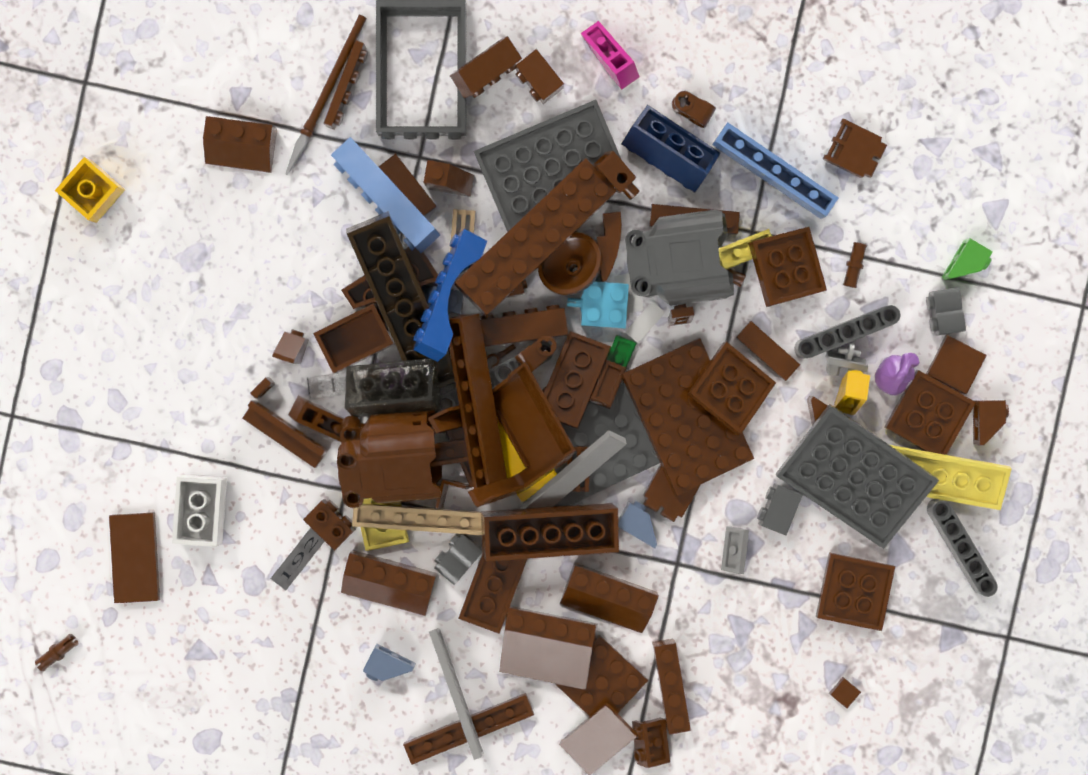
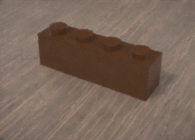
[480,305,568,347]
[652,638,691,735]

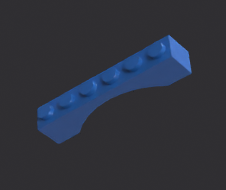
[413,229,487,362]

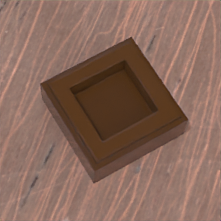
[250,377,275,399]
[829,677,861,709]

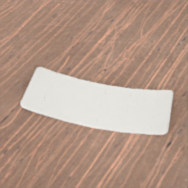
[626,302,665,343]

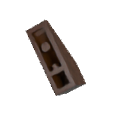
[288,395,354,442]

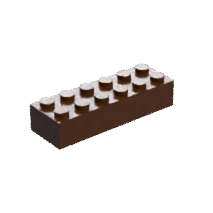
[481,503,619,562]

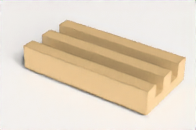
[450,209,476,251]

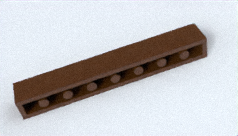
[449,313,507,489]

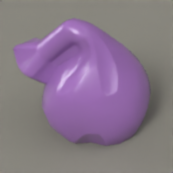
[874,353,920,395]

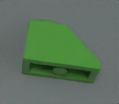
[941,238,993,280]

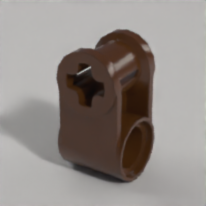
[672,91,716,128]
[514,336,557,372]

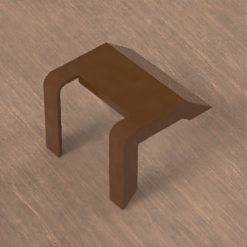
[428,361,576,507]

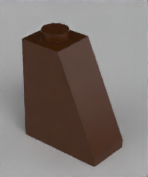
[423,160,475,197]

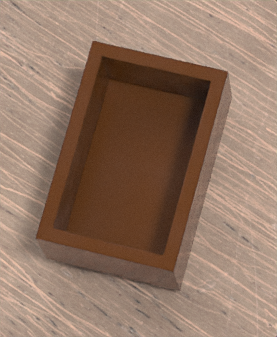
[313,303,395,374]

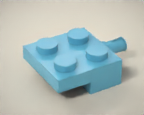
[567,281,629,329]

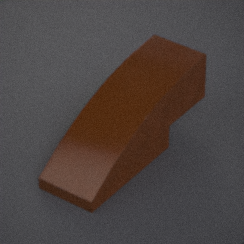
[596,211,622,282]

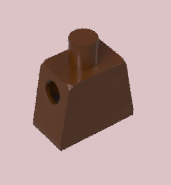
[593,151,640,200]

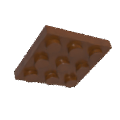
[748,227,827,307]
[687,341,776,435]
[884,370,976,455]
[816,552,896,631]
[555,634,648,716]

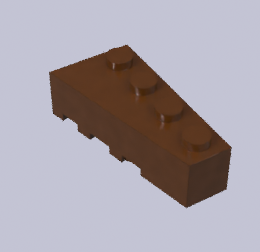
[341,247,438,309]

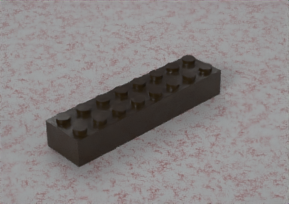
[346,211,455,397]

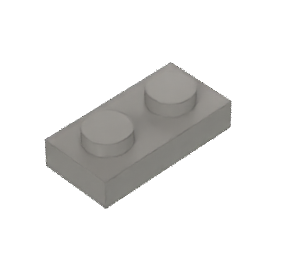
[721,526,749,574]

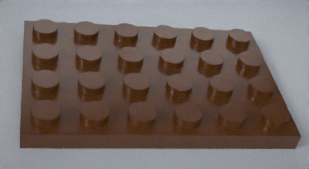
[621,338,754,496]

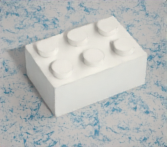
[172,475,227,547]

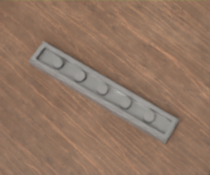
[520,430,627,509]
[429,628,484,760]

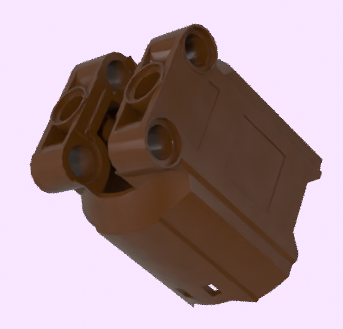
[337,410,443,508]

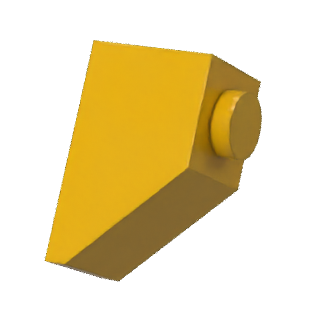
[833,370,870,415]

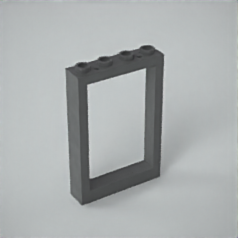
[376,0,467,140]

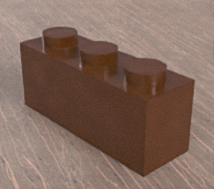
[450,36,522,99]

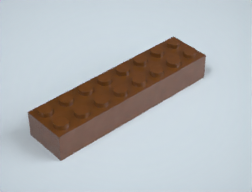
[455,158,617,318]

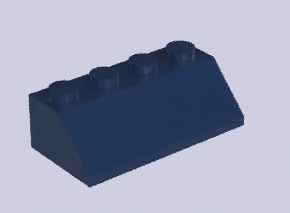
[621,104,721,193]

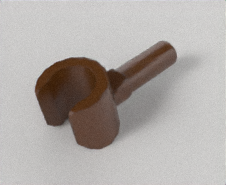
[487,344,516,367]

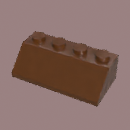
[341,550,437,616]
[559,562,659,633]

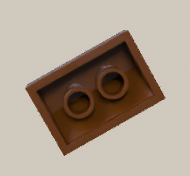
[203,116,277,173]

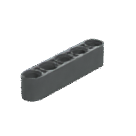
[794,305,901,359]
[927,499,998,597]

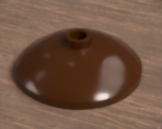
[538,232,602,295]

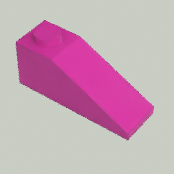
[581,21,640,90]

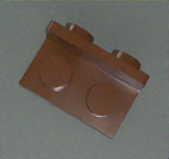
[632,717,670,768]

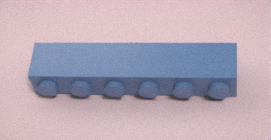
[712,122,839,219]
[331,137,440,253]

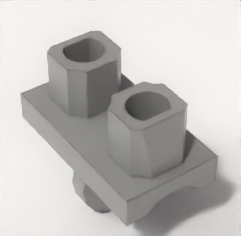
[825,342,868,376]

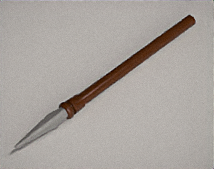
[285,14,367,175]

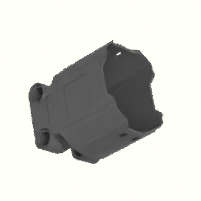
[625,210,734,306]

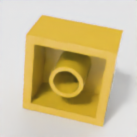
[54,157,125,223]

